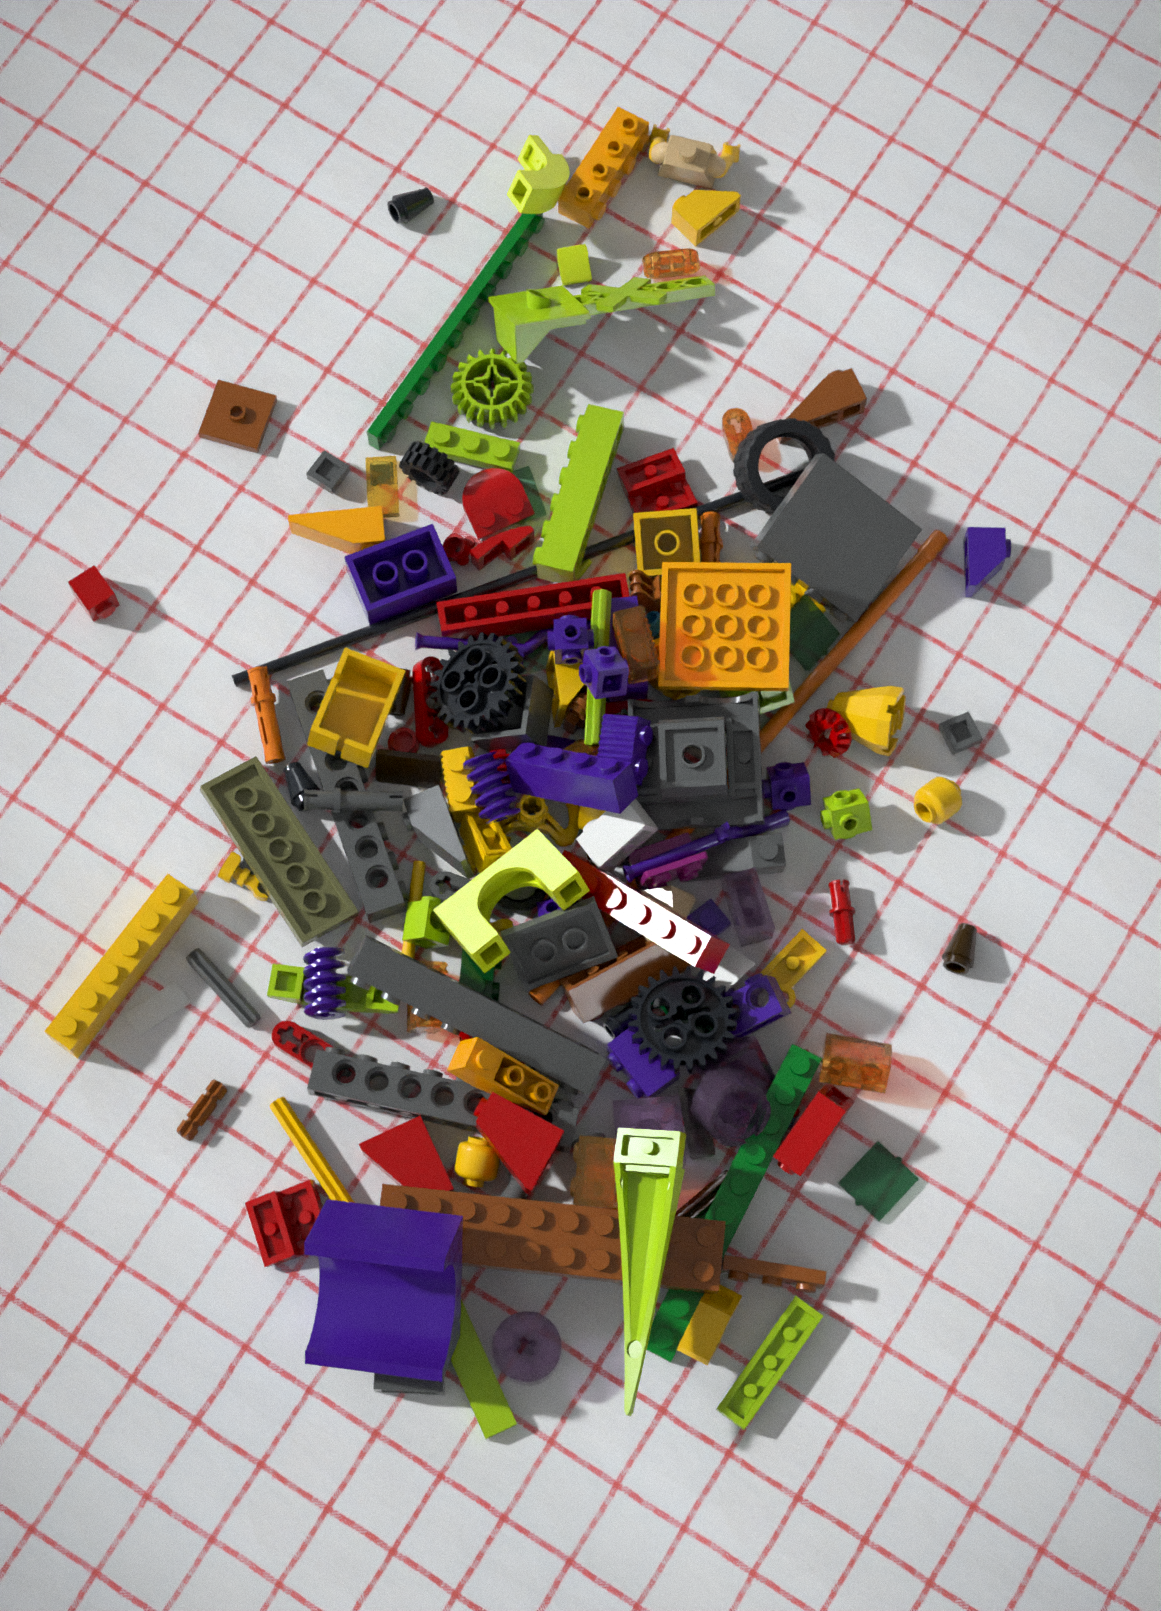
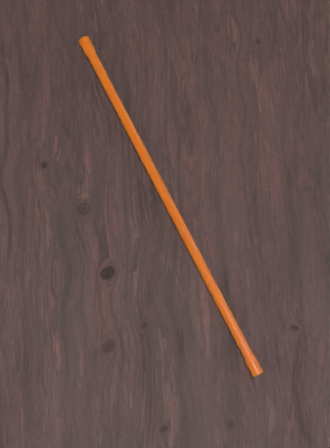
[528,529,949,1006]

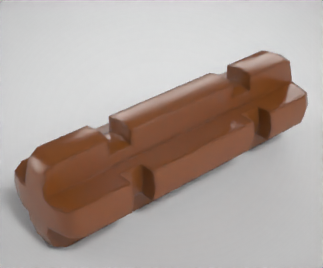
[176,1079,227,1141]

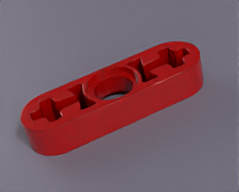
[412,656,448,748]
[272,1020,356,1083]

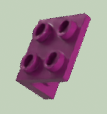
[627,833,708,891]

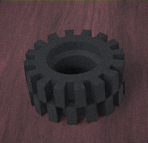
[399,441,460,495]

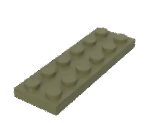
[200,756,359,947]

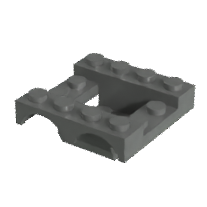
[628,692,765,830]

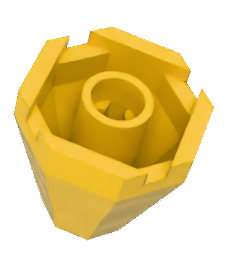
[827,686,906,756]

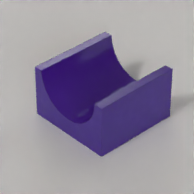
[304,1199,463,1382]

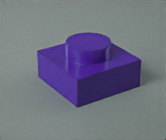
[687,898,731,936]

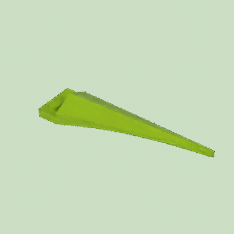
[614,1128,686,1416]

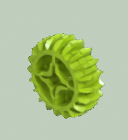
[451,347,534,430]

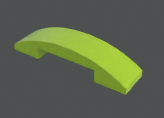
[267,964,400,1014]

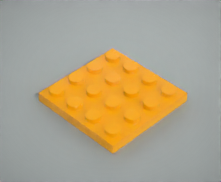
[658,562,791,691]

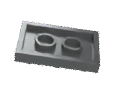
[501,896,618,992]

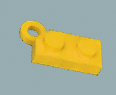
[760,929,827,1008]

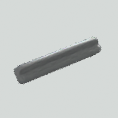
[186,948,261,1028]

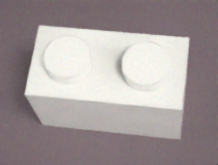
[576,799,659,872]

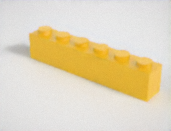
[44,873,199,1059]

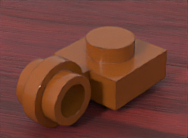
[563,693,587,735]

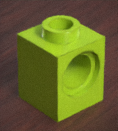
[402,896,450,949]

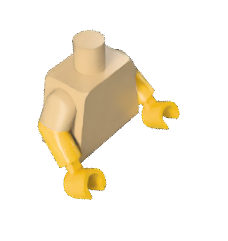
[649,124,741,189]

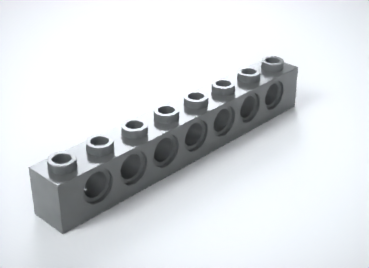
[287,669,410,923]
[307,1047,579,1154]

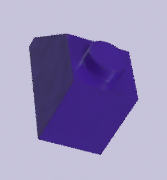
[963,527,1011,597]

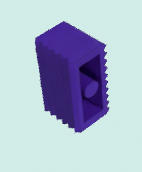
[597,714,653,786]

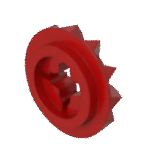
[805,708,852,758]

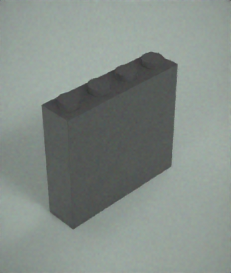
[750,453,922,623]

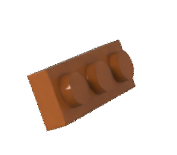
[721,1255,827,1293]

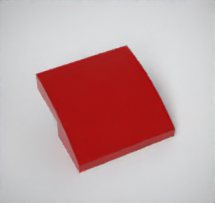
[616,448,698,513]
[245,1179,323,1267]

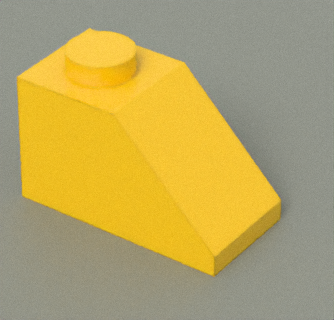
[671,190,741,247]

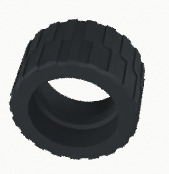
[733,418,836,514]

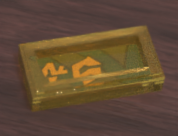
[365,456,400,518]

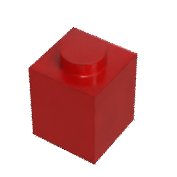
[68,565,120,622]

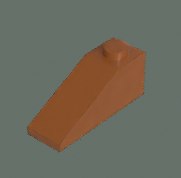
[777,368,867,444]

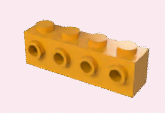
[558,107,651,229]

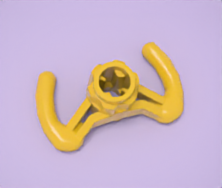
[499,792,580,847]

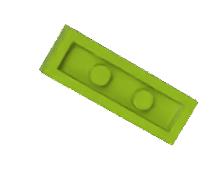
[423,421,521,473]

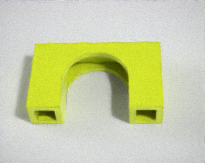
[433,829,590,973]

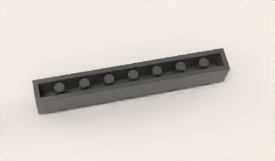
[347,934,606,1095]

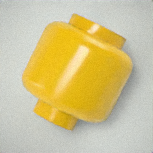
[914,777,962,824]
[454,1136,500,1187]

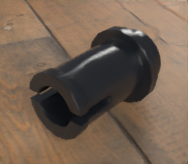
[603,1004,635,1039]

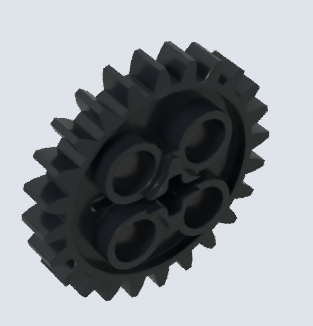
[430,632,526,734]
[628,966,737,1074]

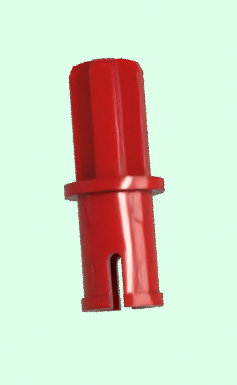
[828,879,856,946]

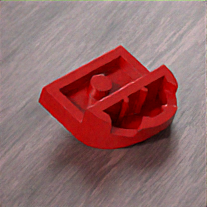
[462,468,535,540]

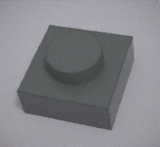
[306,450,350,494]
[938,711,983,755]

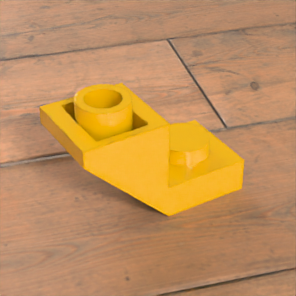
[677,1285,742,1366]

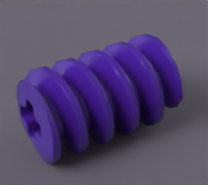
[463,751,521,825]
[303,947,346,1020]

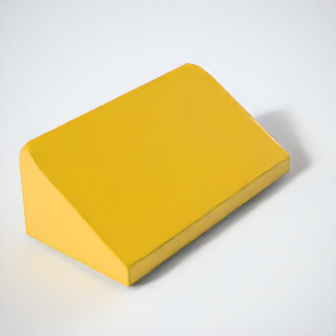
[459,813,512,873]

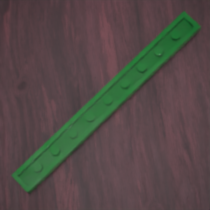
[367,213,545,450]
[647,1044,822,1363]

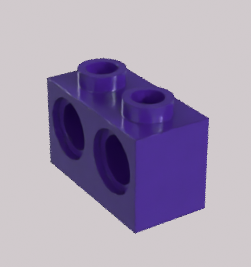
[723,973,792,1042]

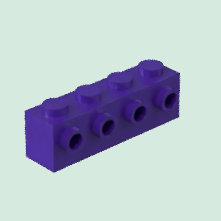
[505,742,638,814]

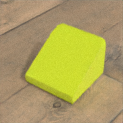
[557,244,592,286]

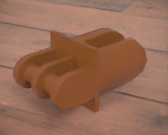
[629,570,661,614]

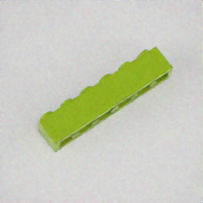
[533,404,624,583]

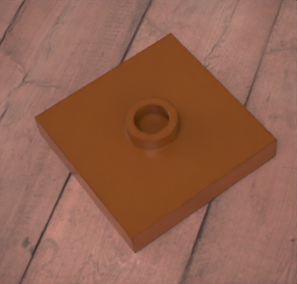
[198,379,277,453]

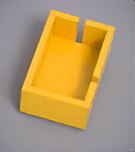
[307,647,405,768]

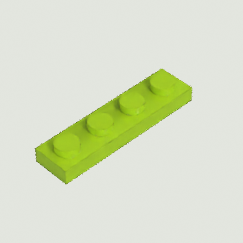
[716,1295,823,1430]

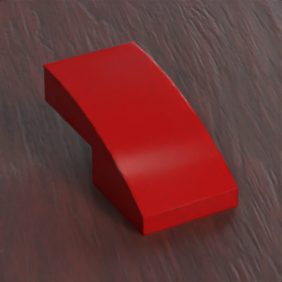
[470,526,535,571]

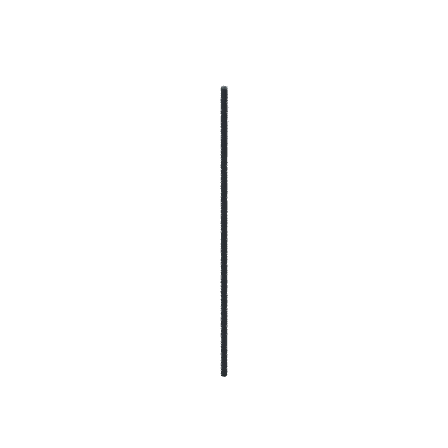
[231,467,806,687]

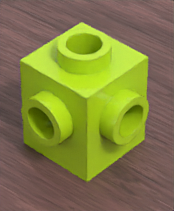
[820,788,873,840]

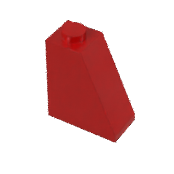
[773,1082,855,1177]
[473,1092,564,1195]
[359,1116,455,1192]

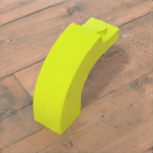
[507,135,570,214]

